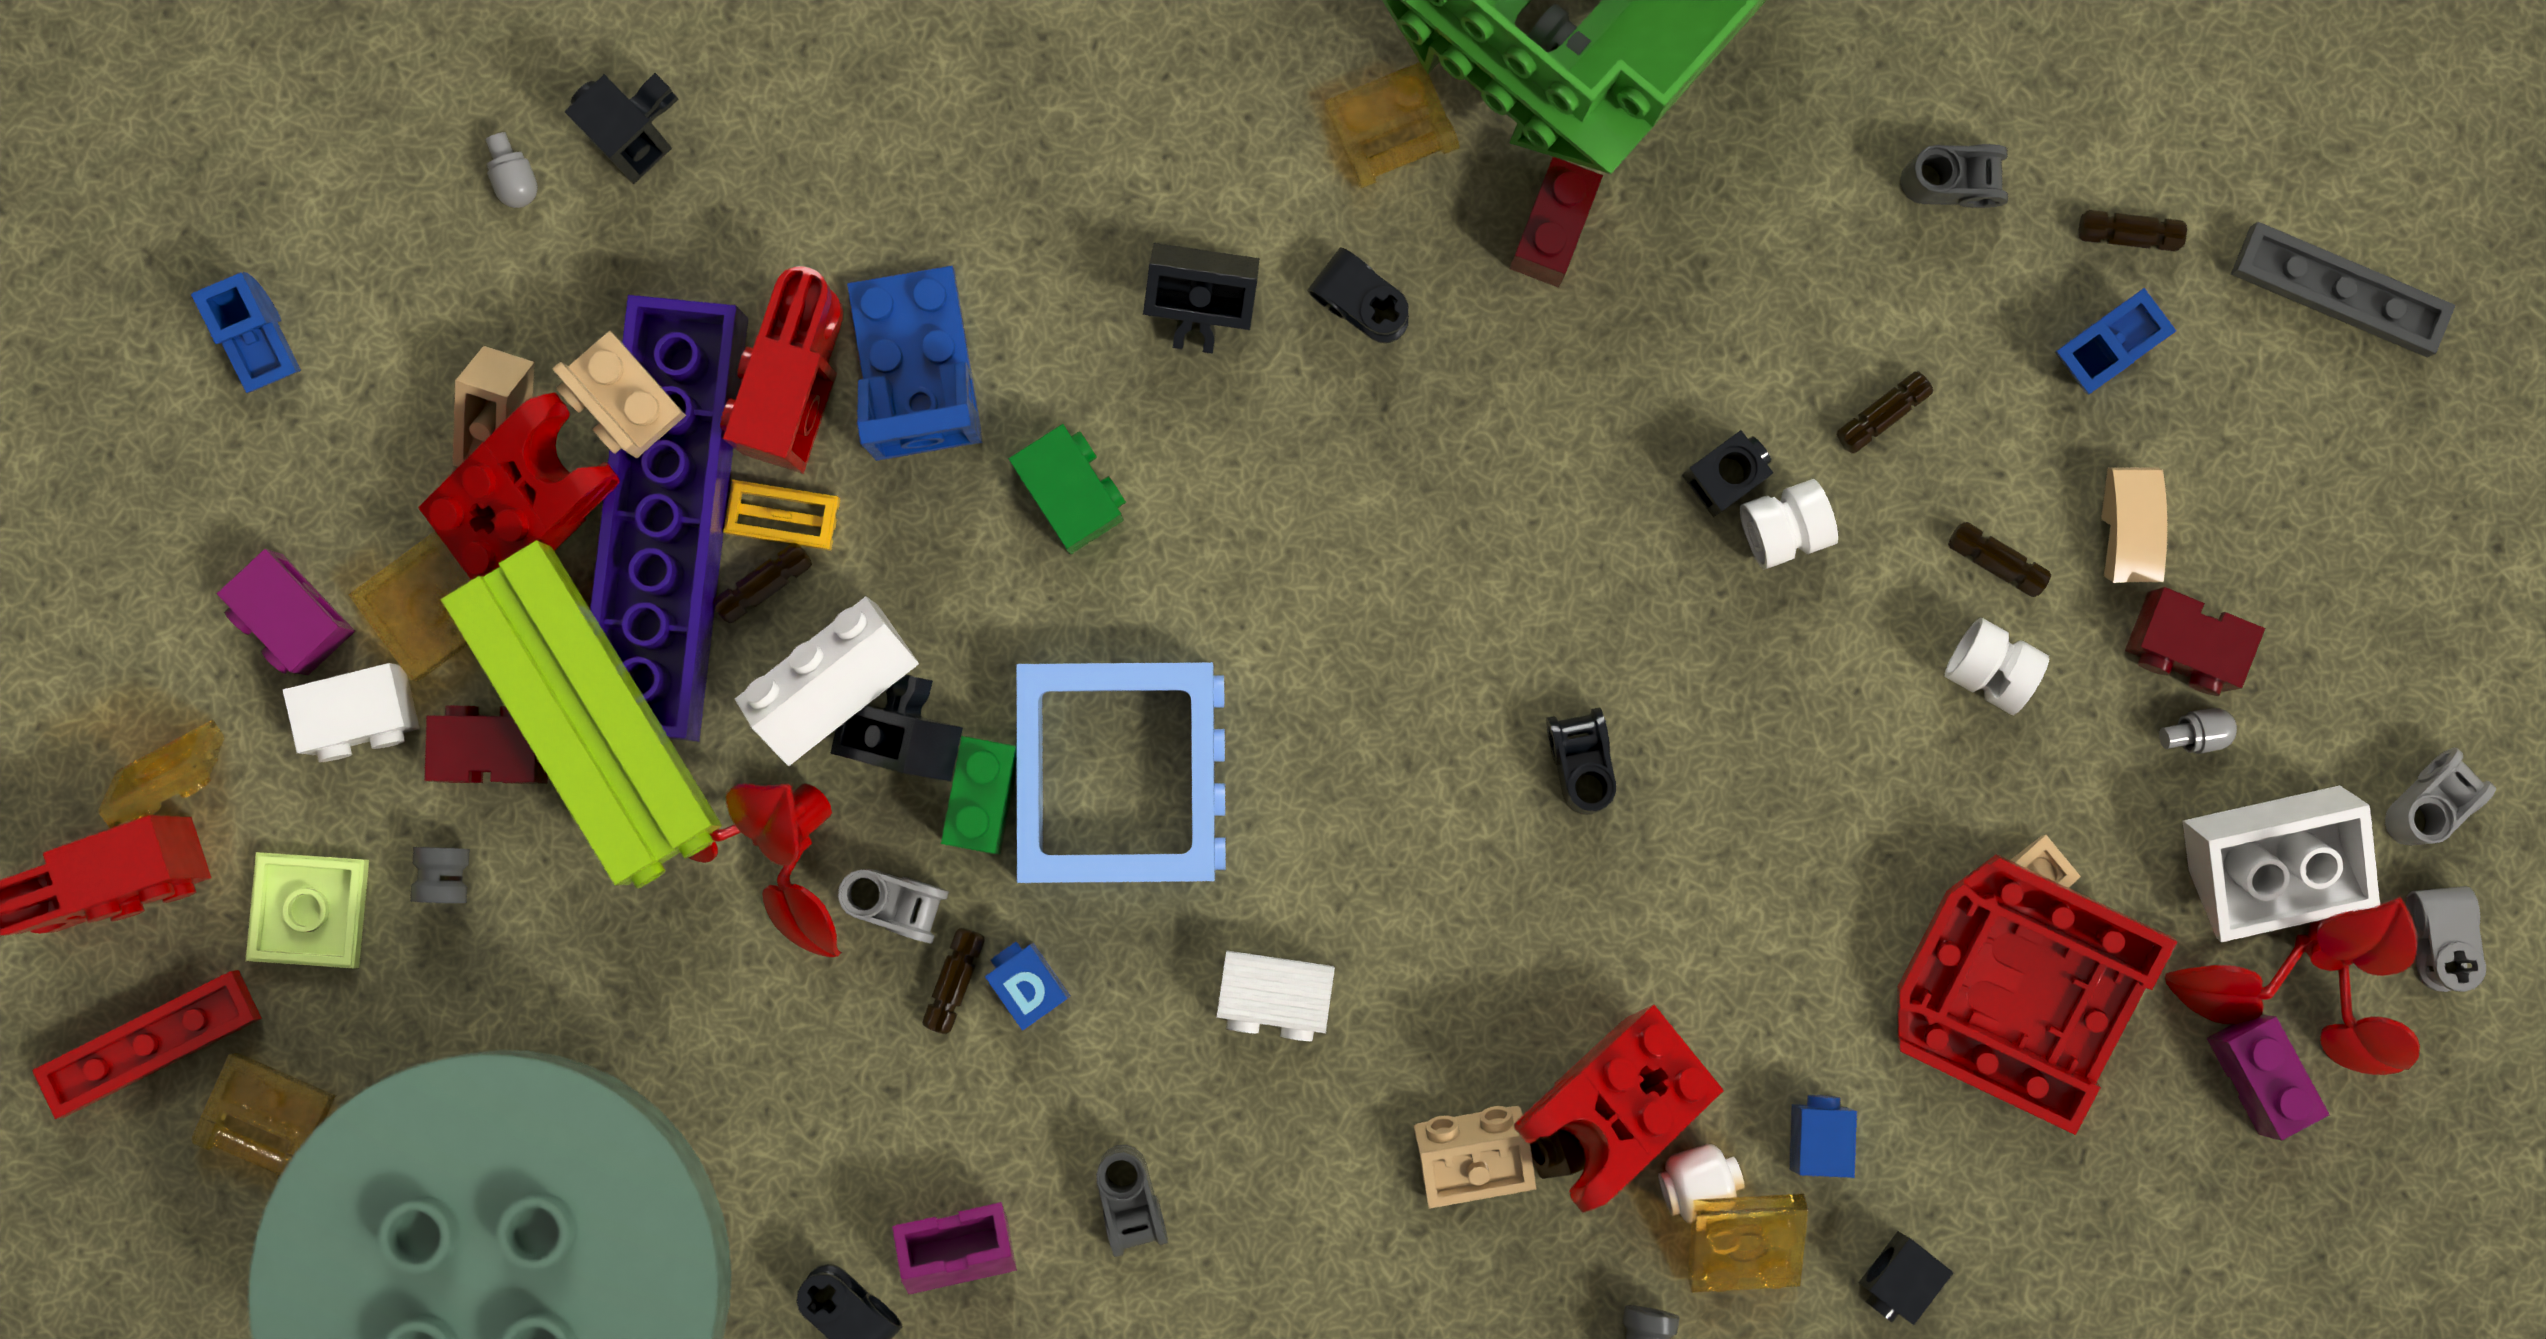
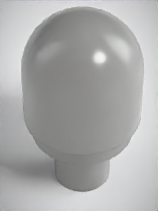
[485,132,538,208]
[2159,708,2237,754]

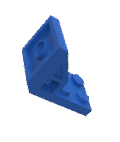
[847,266,982,461]

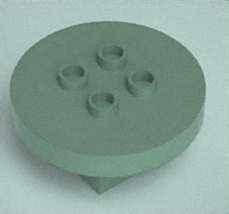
[248,1050,731,1339]

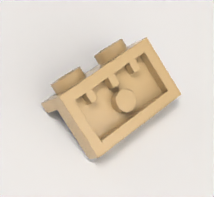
[552,331,686,459]
[1414,1106,1536,1209]

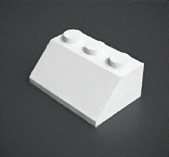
[735,596,919,766]
[2183,785,2380,942]

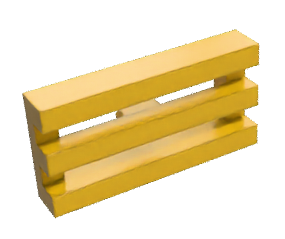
[723,480,840,551]

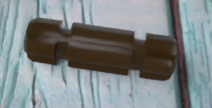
[2078,210,2187,251]
[1837,371,1933,453]
[1948,522,2051,597]
[713,543,812,623]
[922,928,985,1034]

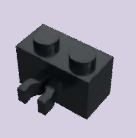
[564,73,679,184]
[1143,243,1260,354]
[830,674,963,781]

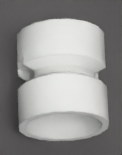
[1740,479,1838,570]
[1945,618,2049,715]

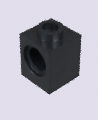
[1682,430,1773,518]
[1858,1231,1954,1325]

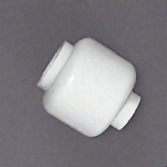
[1658,1144,1745,1224]

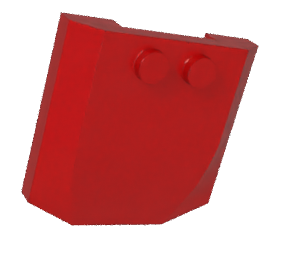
[1897,854,2177,1135]

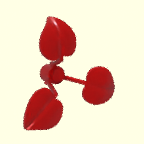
[689,783,842,957]
[2165,897,2420,1075]

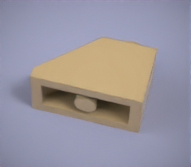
[453,346,535,467]

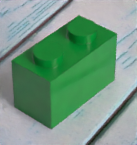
[1008,424,1126,555]
[941,736,1017,854]

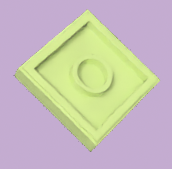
[245,852,369,968]

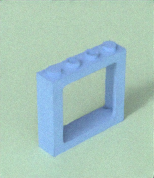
[1016,662,1226,883]

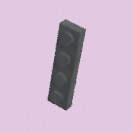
[2231,222,2456,357]

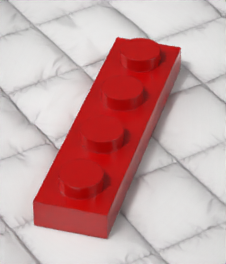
[32,970,262,1119]

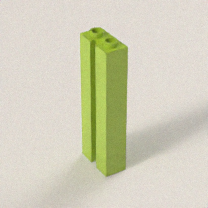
[441,540,722,889]

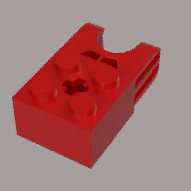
[720,266,844,474]
[418,392,620,580]
[0,815,212,936]
[1514,1004,1724,1213]

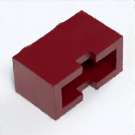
[1509,157,1603,288]
[2125,587,2266,696]
[424,705,548,784]

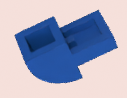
[191,272,301,393]
[2055,288,2176,395]

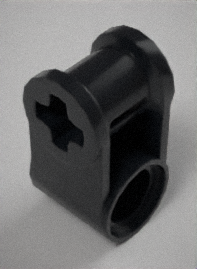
[1307,247,1409,343]
[1546,707,1616,815]
[797,1264,903,1339]

